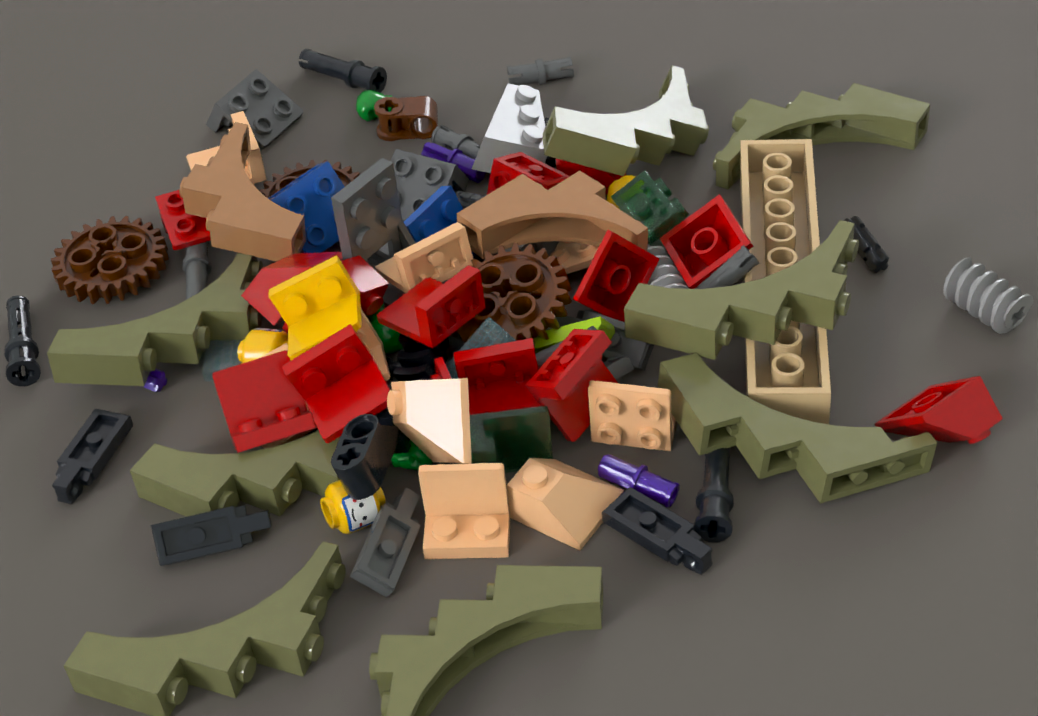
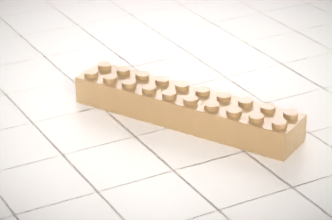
[740,139,831,424]

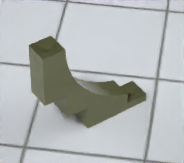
[657,353,937,504]

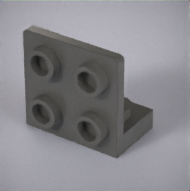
[206,69,303,149]
[391,149,469,222]

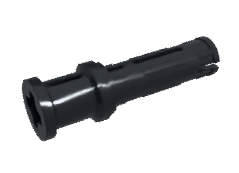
[299,49,387,93]
[4,295,41,387]
[694,447,734,542]

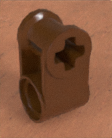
[374,96,438,141]

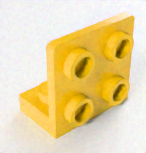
[268,255,362,360]

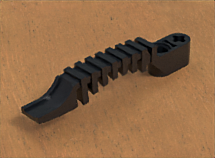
[331,333,449,500]

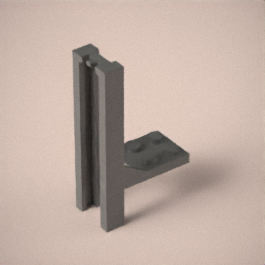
[316,158,482,357]

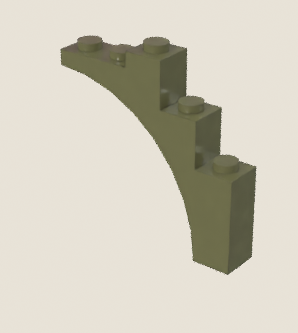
[542,65,709,176]
[713,83,930,189]
[624,220,859,360]
[47,253,263,386]
[130,430,341,516]
[64,541,346,716]
[369,565,604,716]

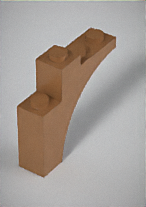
[179,122,306,262]
[457,171,648,259]

